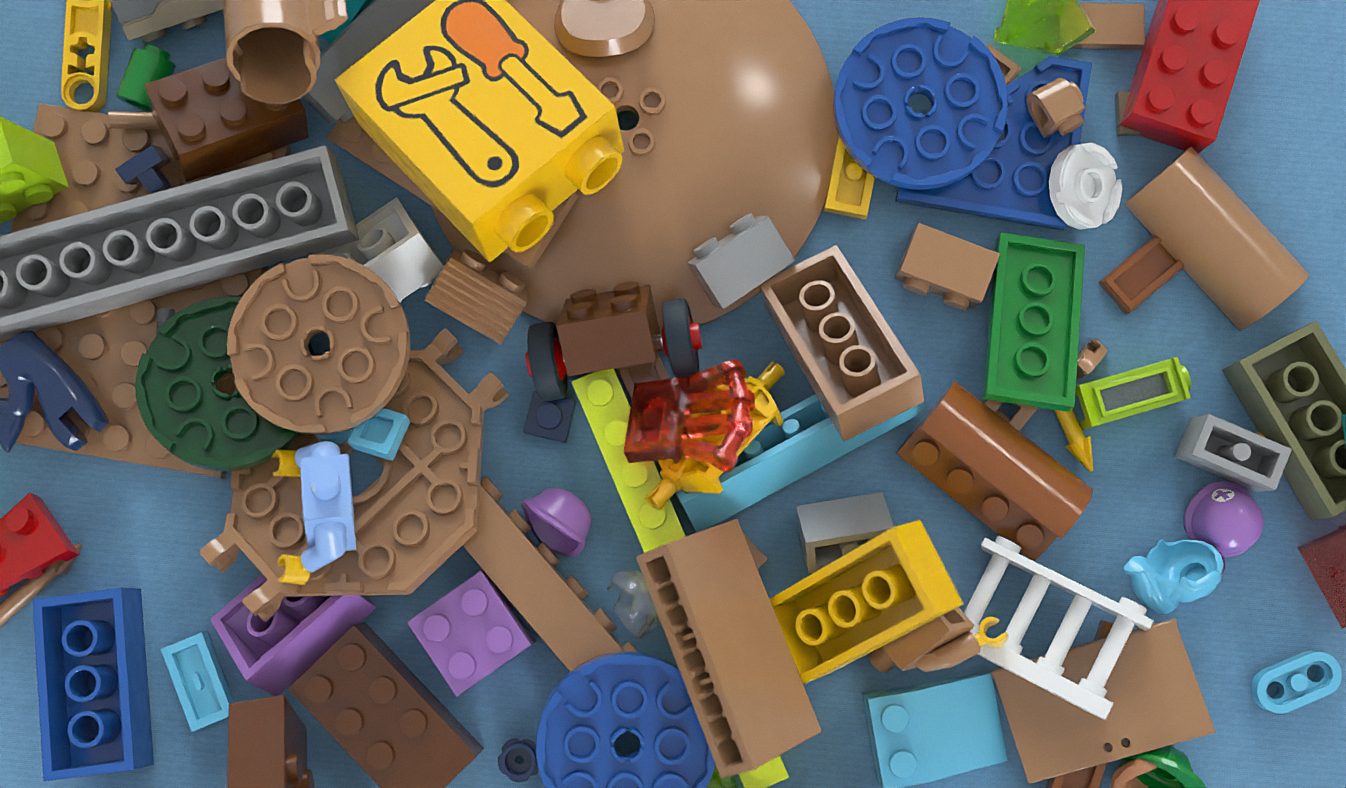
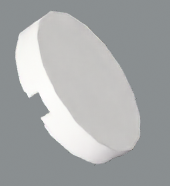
[1049,142,1122,230]

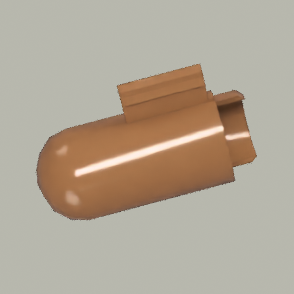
[223,0,348,104]

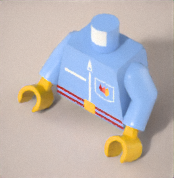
[272,441,357,585]

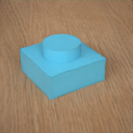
[347,408,410,461]

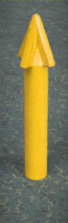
[1054,409,1093,472]

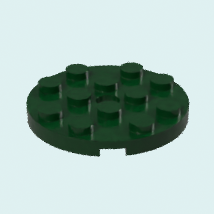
[135,296,315,471]

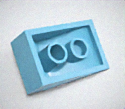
[861,672,1008,788]

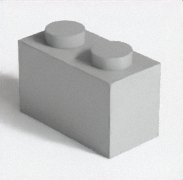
[687,213,796,309]
[1174,414,1292,492]
[796,492,894,574]

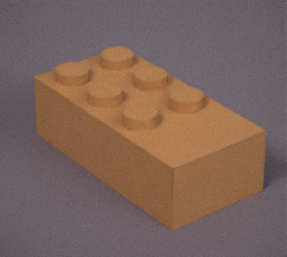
[759,245,924,442]

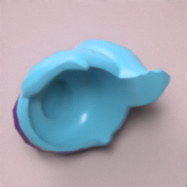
[1124,539,1226,614]

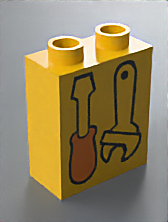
[335,0,624,262]

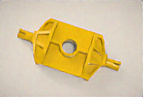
[645,361,785,511]

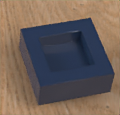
[523,391,576,443]

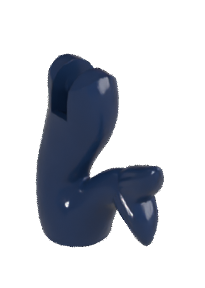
[0,331,110,453]

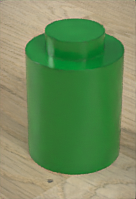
[116,44,176,112]

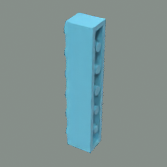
[675,394,927,533]

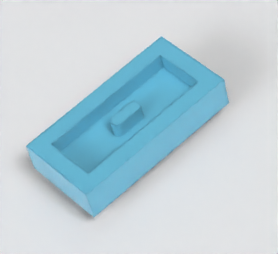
[160,631,234,732]

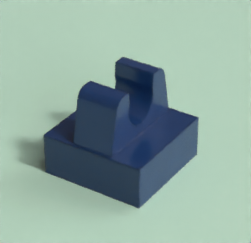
[115,145,172,194]

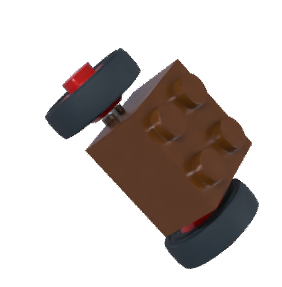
[525,282,703,401]

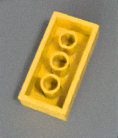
[769,520,963,684]

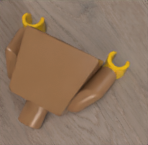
[868,607,1008,673]

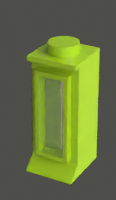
[1075,356,1191,430]

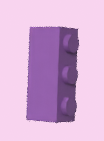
[210,574,377,696]

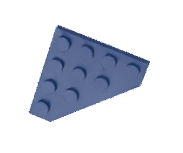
[895,56,1092,230]

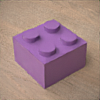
[407,570,536,697]

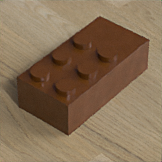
[288,622,484,788]
[227,695,314,788]

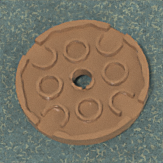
[227,254,410,435]

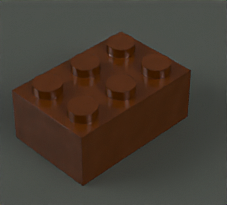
[144,57,309,182]

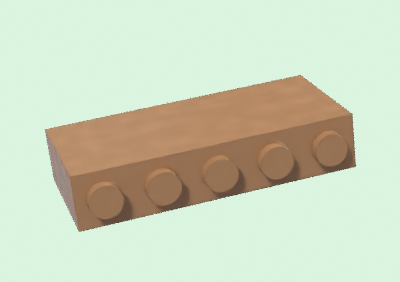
[636,519,822,778]

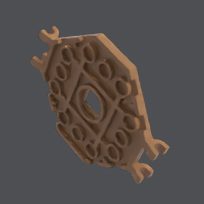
[198,328,510,622]

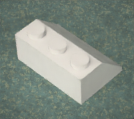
[307,197,443,303]

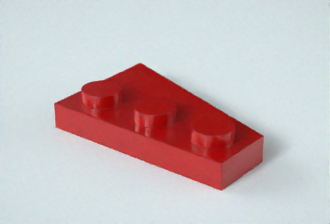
[0,492,80,597]

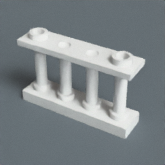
[964,536,1154,720]

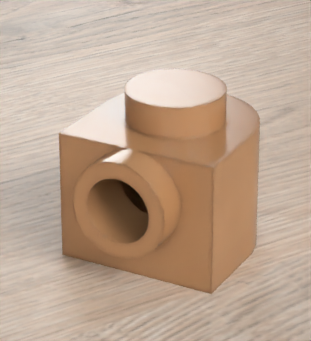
[1026,78,1085,138]

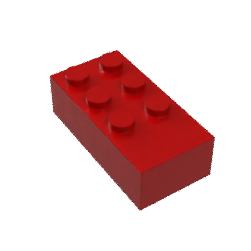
[1117,0,1260,153]

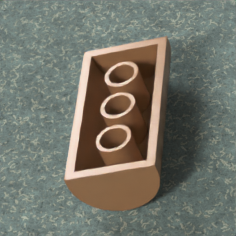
[1125,146,1310,330]

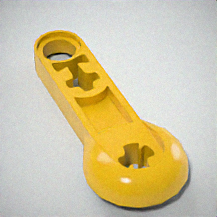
[61,0,112,112]

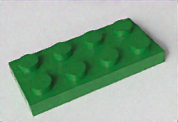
[982,232,1085,412]

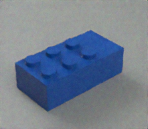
[32,588,154,782]

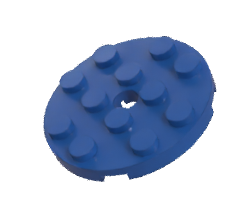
[833,17,1008,190]
[536,652,716,788]

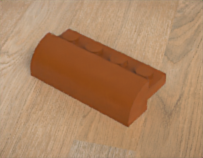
[896,381,1093,562]

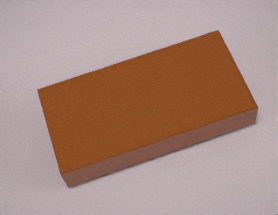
[1098,235,1184,315]

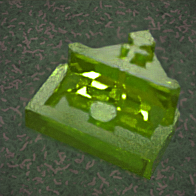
[993,0,1096,55]

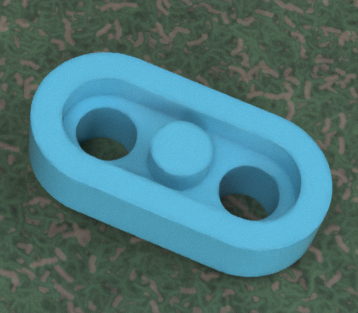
[1250,651,1342,714]

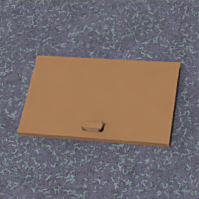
[990,618,1216,784]

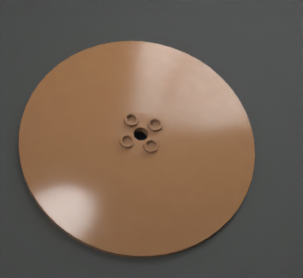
[431,0,838,337]

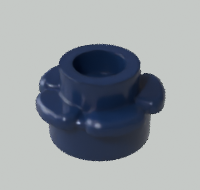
[498,738,539,782]

